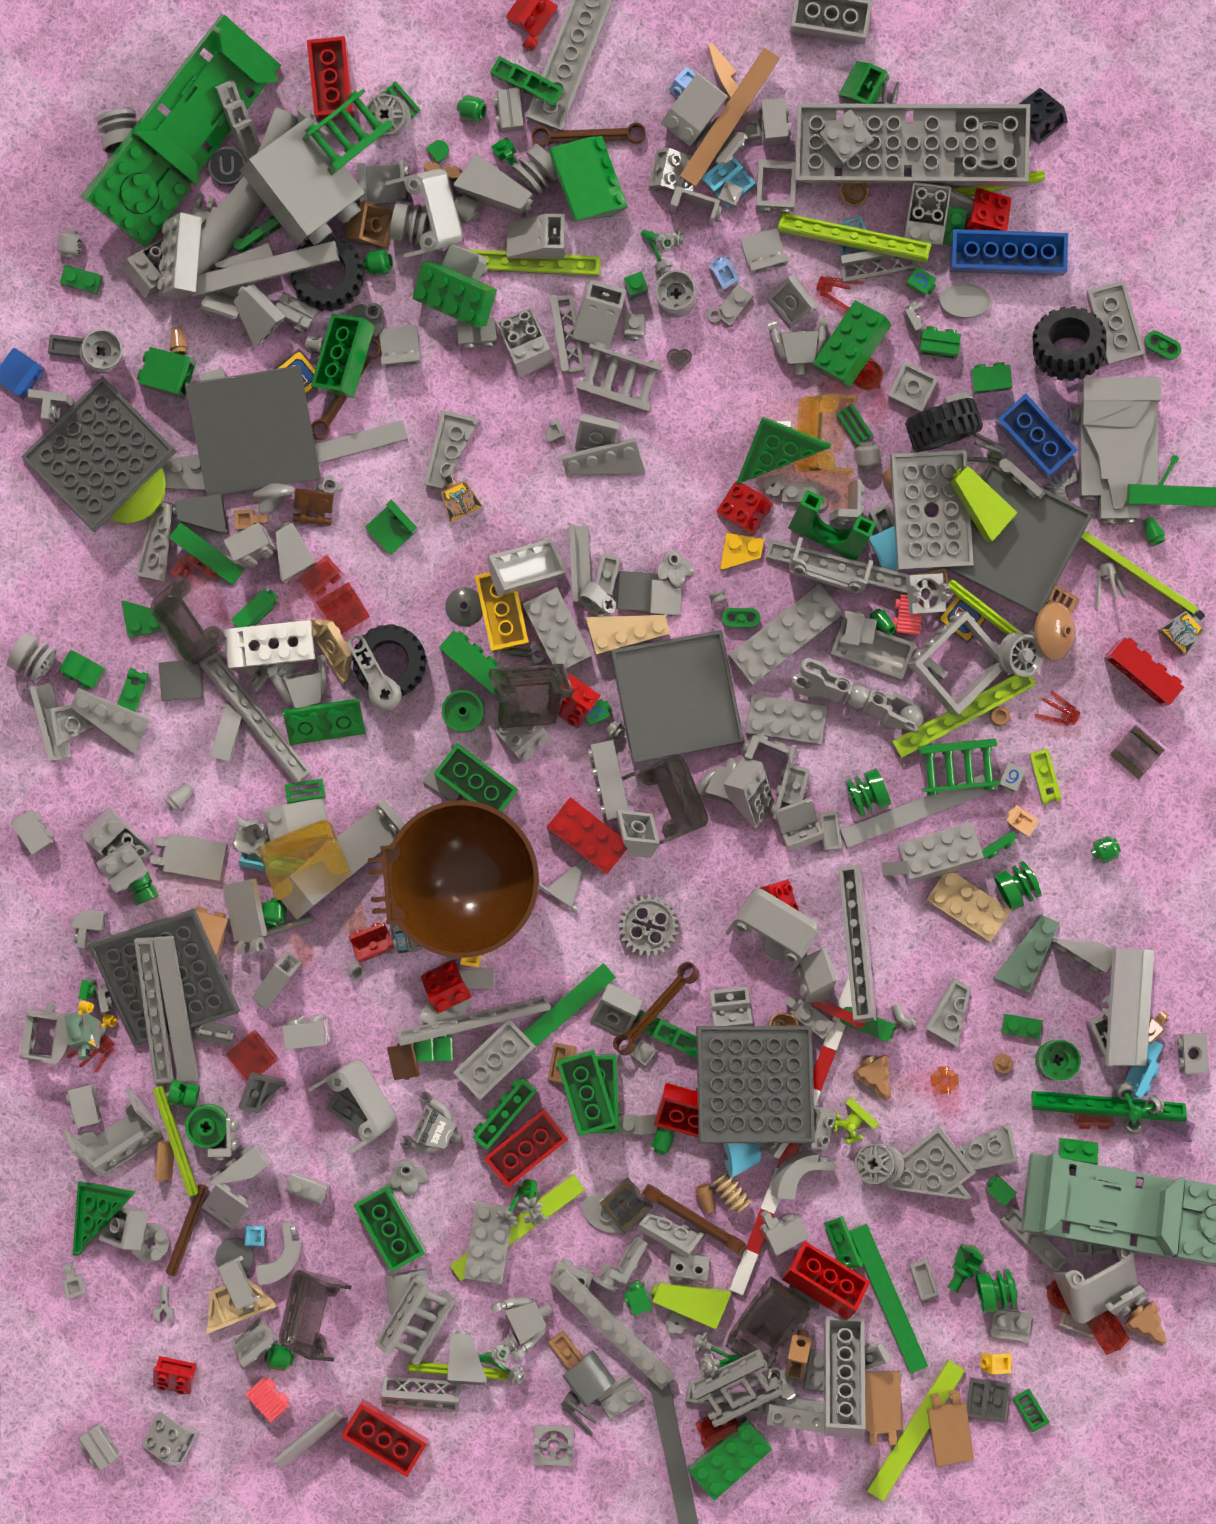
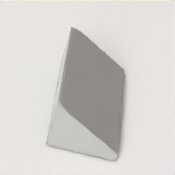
[459,969,494,989]

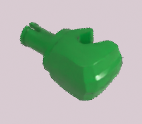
[947,1244,984,1293]

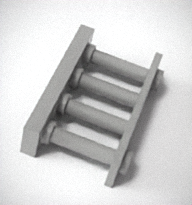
[576,342,663,412]
[375,1277,457,1366]
[765,1397,824,1433]

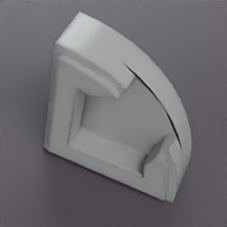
[743,118,762,141]
[546,419,565,444]

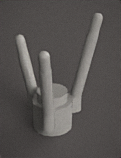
[1095,563,1126,610]

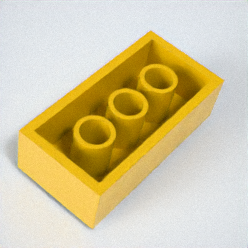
[475,572,529,652]

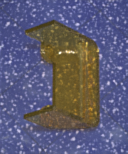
[795,394,858,476]

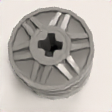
[366,94,411,136]
[96,108,138,153]
[512,143,558,196]
[389,199,430,246]
[655,270,697,317]
[79,329,123,373]
[7,632,57,683]
[855,1144,904,1185]

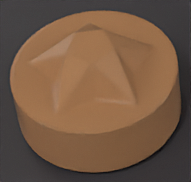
[993,1054,1013,1073]

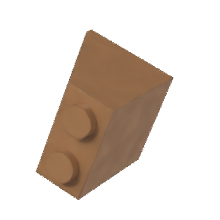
[190,906,230,961]

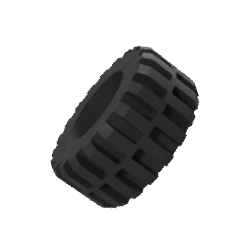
[290,234,364,311]
[1032,306,1107,381]
[905,398,983,452]
[352,624,427,698]

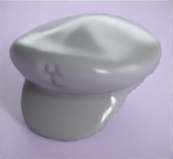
[253,483,295,514]

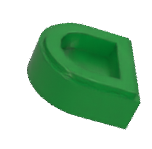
[426,140,449,164]

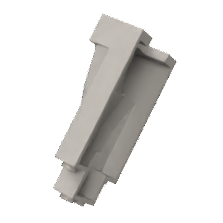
[1077,377,1161,524]

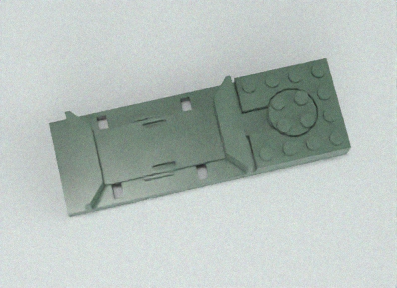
[1021,1153,1216,1267]

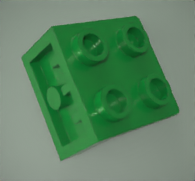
[365,499,419,555]

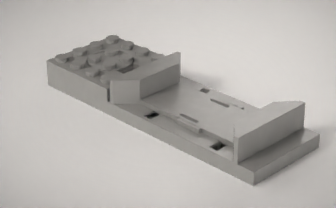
[796,104,1030,187]

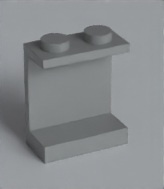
[357,160,410,204]
[669,186,722,227]

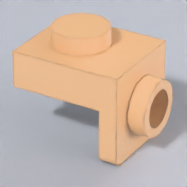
[1006,805,1040,837]

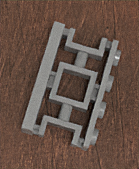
[691,1349,783,1427]

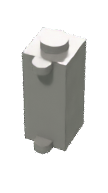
[218,1256,261,1311]

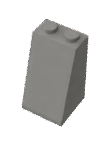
[453,154,534,217]

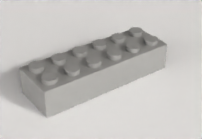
[728,584,843,686]
[824,1316,866,1438]

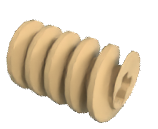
[711,1171,752,1213]

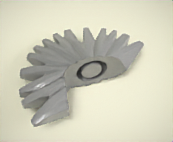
[1046,469,1078,501]

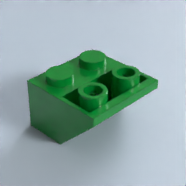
[838,61,890,104]

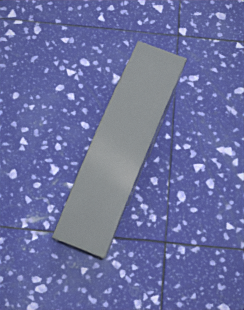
[215,80,261,162]

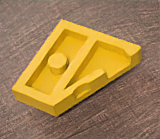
[720,533,764,570]

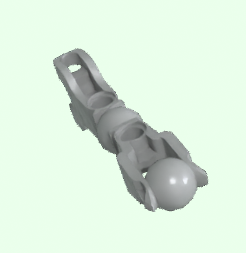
[791,658,924,733]

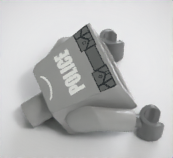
[400,1092,461,1153]

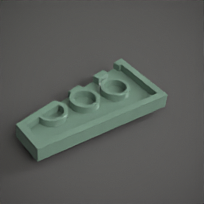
[993,915,1059,993]

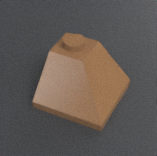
[345,201,393,248]

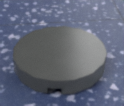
[215,1238,254,1273]

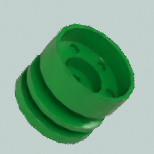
[845,768,892,817]
[993,861,1042,911]
[1035,1040,1081,1080]
[976,1268,1018,1315]

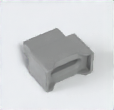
[839,609,877,646]

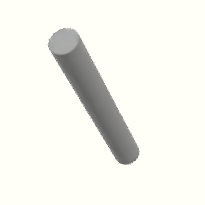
[263,915,314,938]

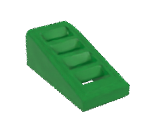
[1013,1389,1050,1432]

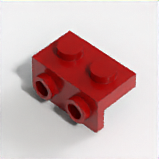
[349,922,394,963]

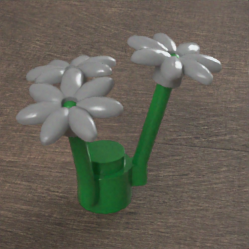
[495,1179,549,1227]

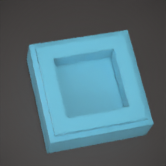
[244,1226,265,1247]

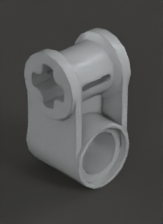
[578,582,616,617]

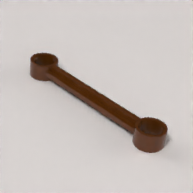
[531,122,646,148]
[311,339,381,440]
[613,962,699,1056]
[642,1184,746,1254]

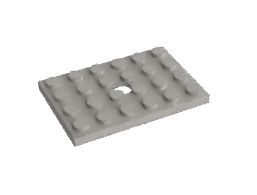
[890,450,974,570]

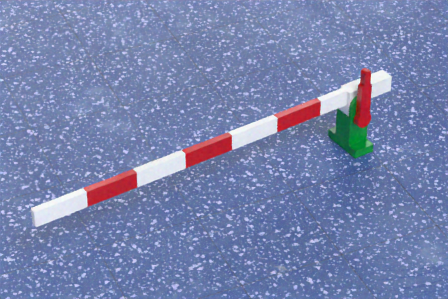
[730,979,898,1295]

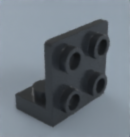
[1019,88,1068,145]

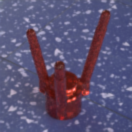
[816,275,864,310]
[1034,691,1081,726]
[68,1034,115,1073]

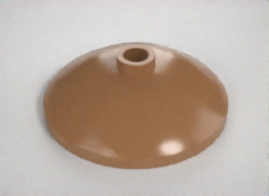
[1035,602,1075,660]

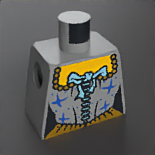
[1158,609,1206,656]

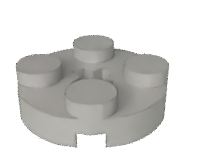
[132,1223,170,1262]

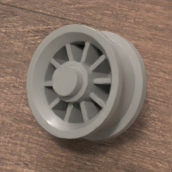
[998,632,1044,677]

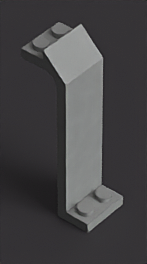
[273,799,405,920]

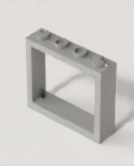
[908,611,1003,715]

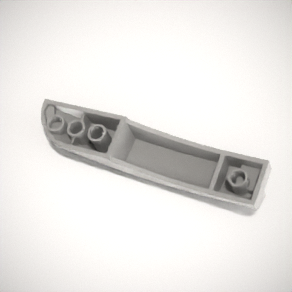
[197,107,298,275]

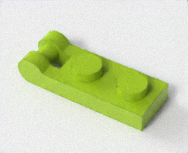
[1029,749,1062,805]

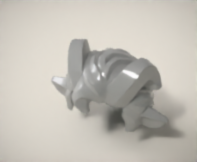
[232,817,271,859]

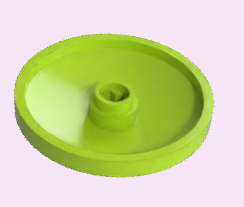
[109,467,166,523]

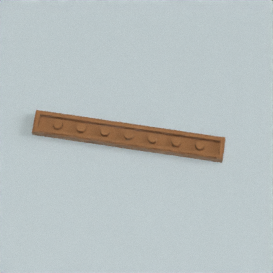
[680,48,780,187]

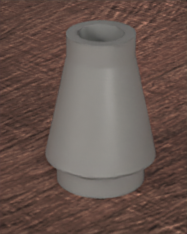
[165,783,194,811]

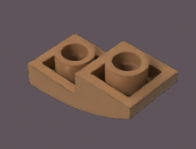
[423,161,463,182]

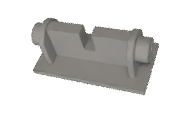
[194,1022,236,1046]

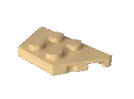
[308,618,353,685]
[206,1277,277,1334]

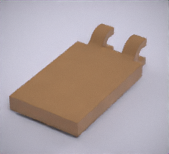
[865,1371,902,1446]
[927,1389,974,1467]

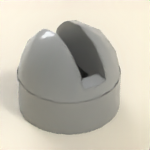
[347,963,364,980]

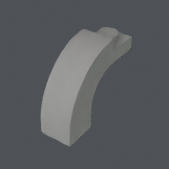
[771,1150,836,1199]
[256,1220,302,1285]

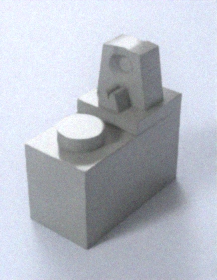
[760,1210,809,1256]

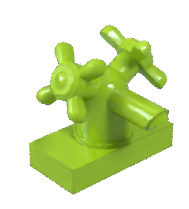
[832,1096,879,1144]

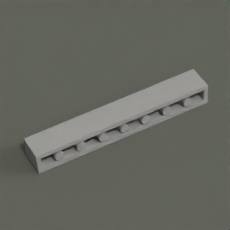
[838,865,876,1023]

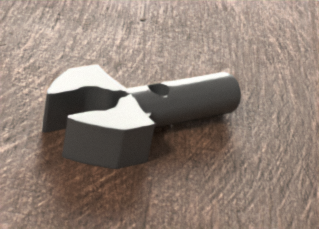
[509,644,546,664]

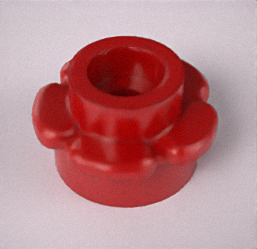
[522,34,539,52]

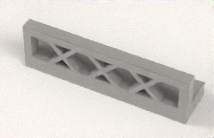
[838,251,917,283]
[549,295,585,374]
[569,525,591,603]
[29,683,71,762]
[381,1376,461,1412]

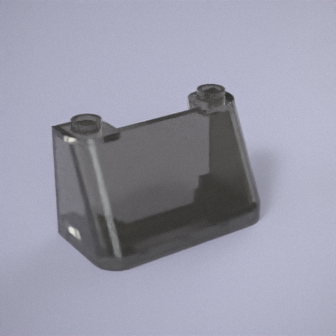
[150,575,227,665]

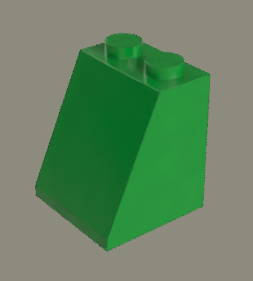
[137,347,196,400]

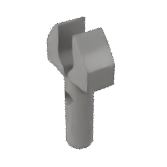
[153,1284,174,1322]

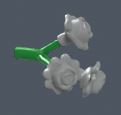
[692,1332,747,1377]

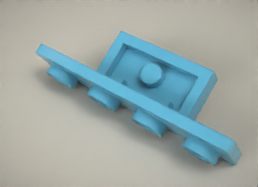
[1116,1041,1163,1099]

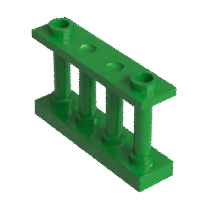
[302,89,393,175]
[917,739,1001,796]

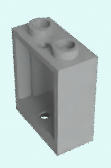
[755,159,796,214]

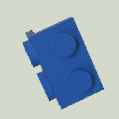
[0,348,45,400]

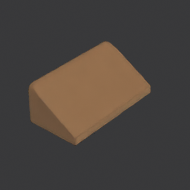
[547,1042,577,1084]
[155,1140,174,1181]

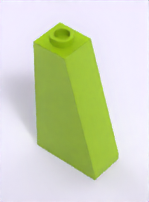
[950,466,1017,543]
[650,1281,731,1329]

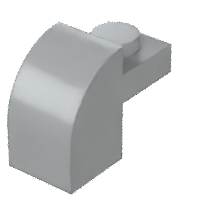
[71,910,107,948]

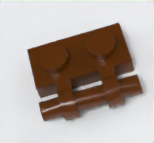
[293,488,334,527]

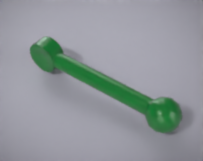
[1158,455,1179,485]

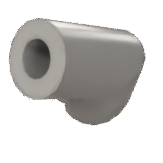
[891,1004,916,1029]

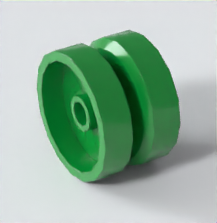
[441,690,485,733]
[185,1103,229,1148]

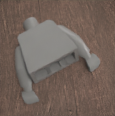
[768,318,828,375]
[266,655,327,708]
[690,758,746,820]
[491,1297,554,1359]

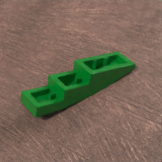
[490,56,564,106]
[169,523,244,585]
[633,1010,697,1058]

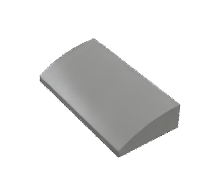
[487,538,567,596]
[830,616,916,680]
[273,1405,347,1467]

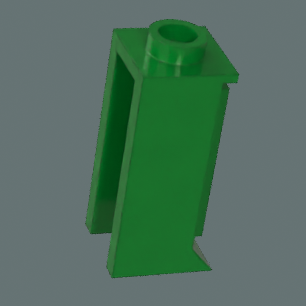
[231,588,279,628]

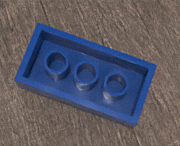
[995,394,1077,478]

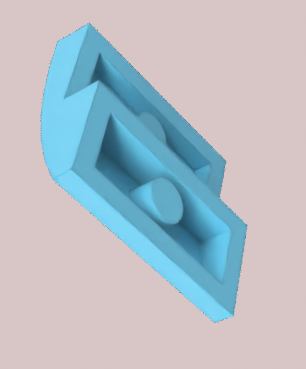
[702,156,756,210]
[869,526,897,571]
[724,1143,761,1178]

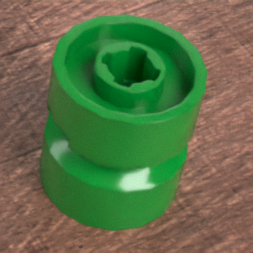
[128,872,159,906]
[167,1080,200,1110]

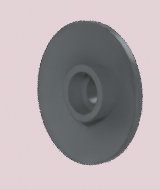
[445,587,483,626]

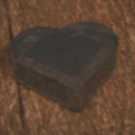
[667,349,692,373]

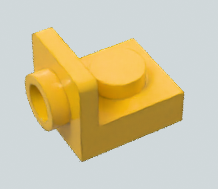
[980,1352,1012,1375]

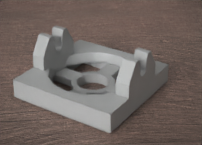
[906,573,951,614]
[534,1425,573,1466]

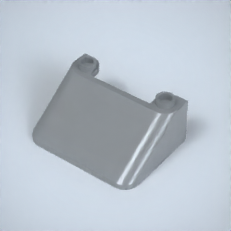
[788,537,873,594]
[1052,1244,1138,1323]

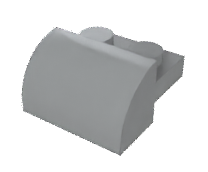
[710,987,753,1026]
[385,1269,431,1314]
[232,1317,277,1367]

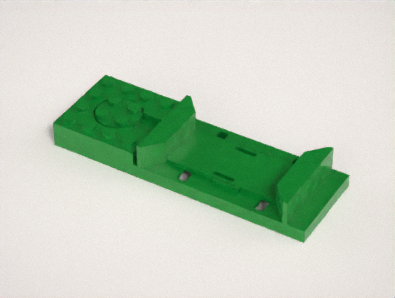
[80,14,281,247]

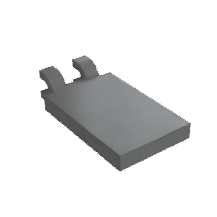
[150,833,227,881]
[223,878,267,955]

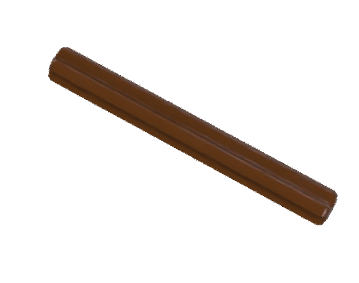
[166,1184,209,1276]

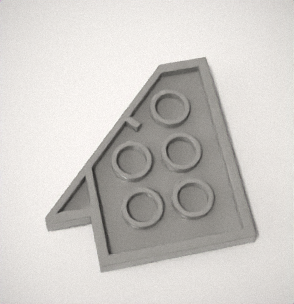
[888,1126,976,1200]

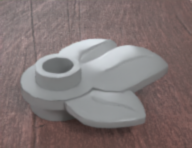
[657,550,694,588]
[390,1159,429,1196]
[764,1367,798,1404]

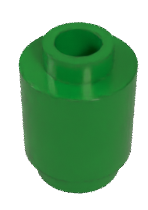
[651,1127,675,1155]

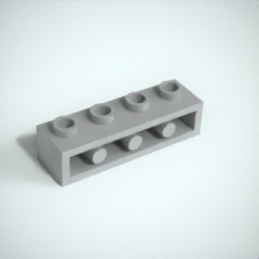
[588,740,629,820]

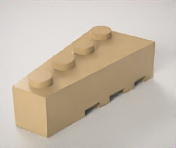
[586,615,670,656]

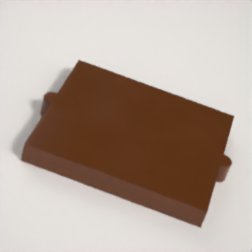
[387,1043,420,1080]

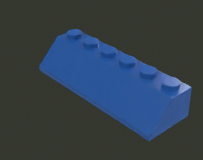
[949,229,1068,276]

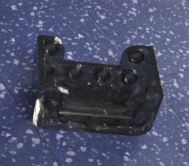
[725,1276,810,1373]

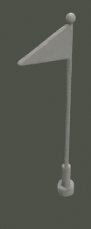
[424,802,586,913]

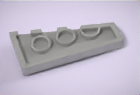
[424,410,479,489]

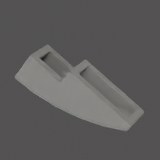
[210,702,243,762]

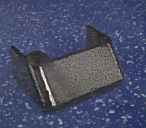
[622,755,708,845]
[279,1270,352,1362]

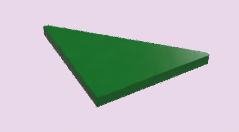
[736,416,831,484]
[72,1181,135,1256]

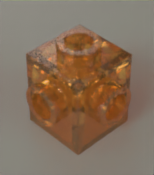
[930,1066,959,1094]

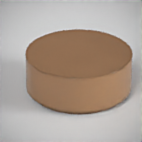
[990,706,1010,726]

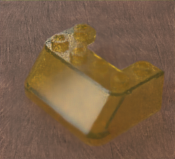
[260,820,351,900]

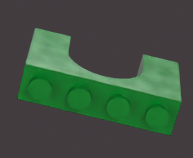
[788,490,876,561]

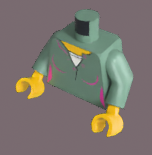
[65,1001,117,1060]

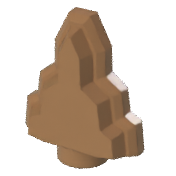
[852,1054,891,1100]
[1123,1301,1167,1347]

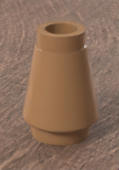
[169,326,189,355]
[694,1183,715,1213]

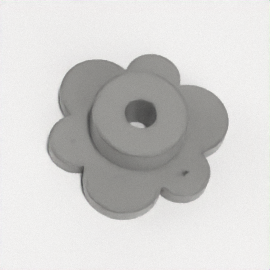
[762,475,784,497]
[666,1312,688,1334]

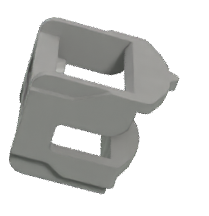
[20,1002,69,1064]

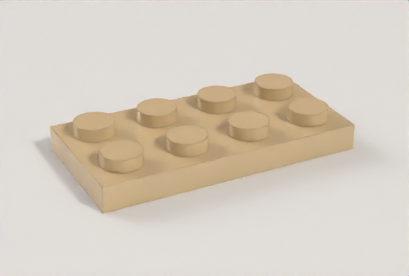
[926,872,1011,942]

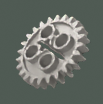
[618,894,680,957]

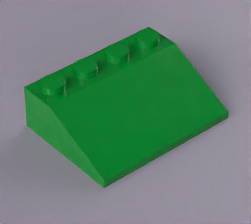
[548,136,628,221]

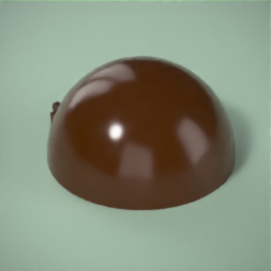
[368,800,539,958]

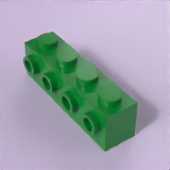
[472,1077,538,1150]

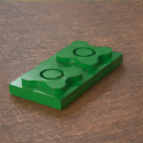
[283,698,366,745]

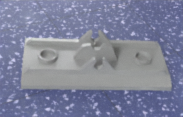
[1102,948,1154,1066]

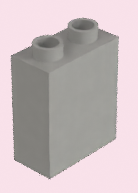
[240,117,365,246]

